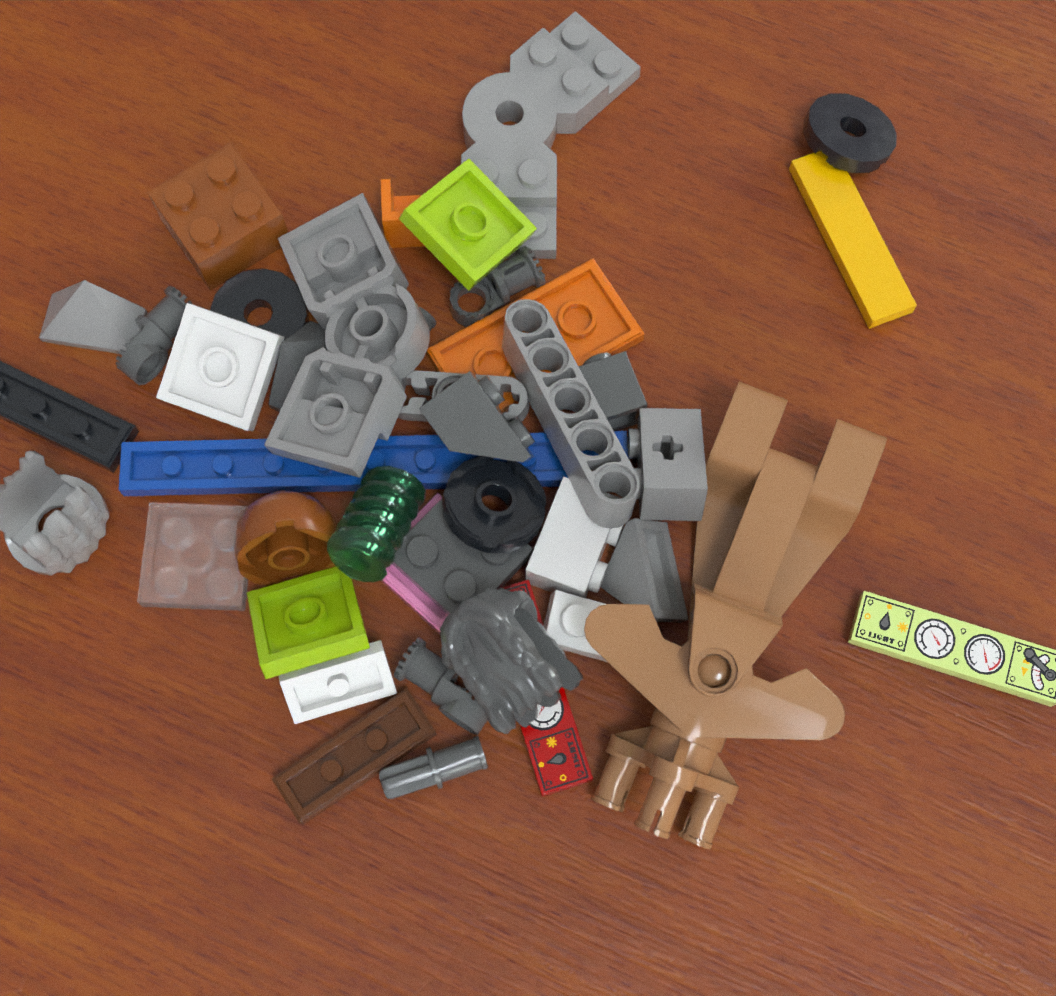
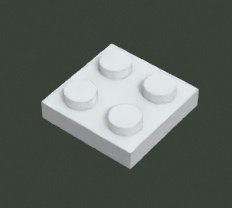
[156,303,285,431]

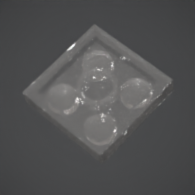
[137,502,248,611]

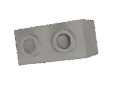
[627,408,708,521]

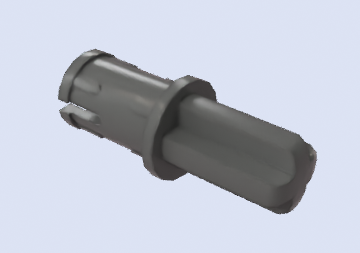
[379,736,488,799]

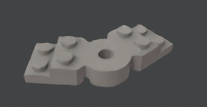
[461,11,641,259]
[264,193,430,478]

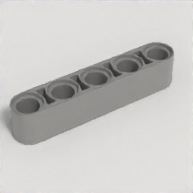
[502,299,640,529]

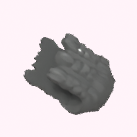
[440,588,584,734]

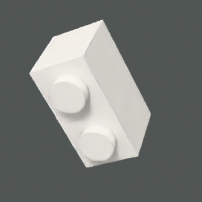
[526,477,624,598]

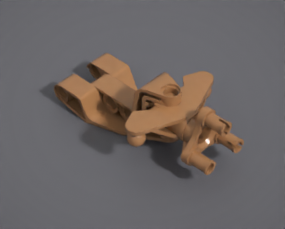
[584,381,887,850]

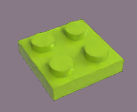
[399,158,537,291]
[247,563,370,679]

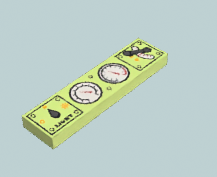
[847,591,1056,707]

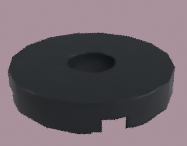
[803,93,897,173]
[210,268,309,360]
[442,456,546,553]

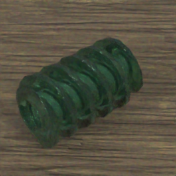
[327,466,426,583]

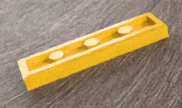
[789,151,917,329]

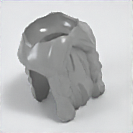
[0,451,109,576]

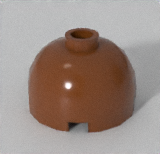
[234,490,340,586]

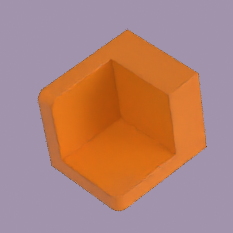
[381,179,425,248]

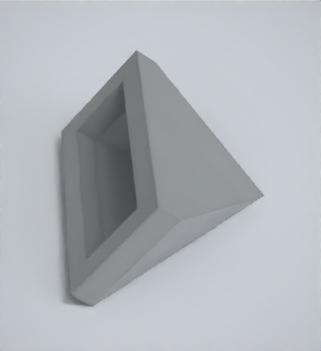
[39,280,148,354]
[601,518,688,623]

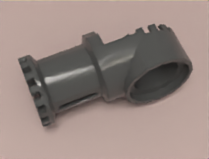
[450,246,546,327]
[115,286,192,385]
[394,637,488,735]

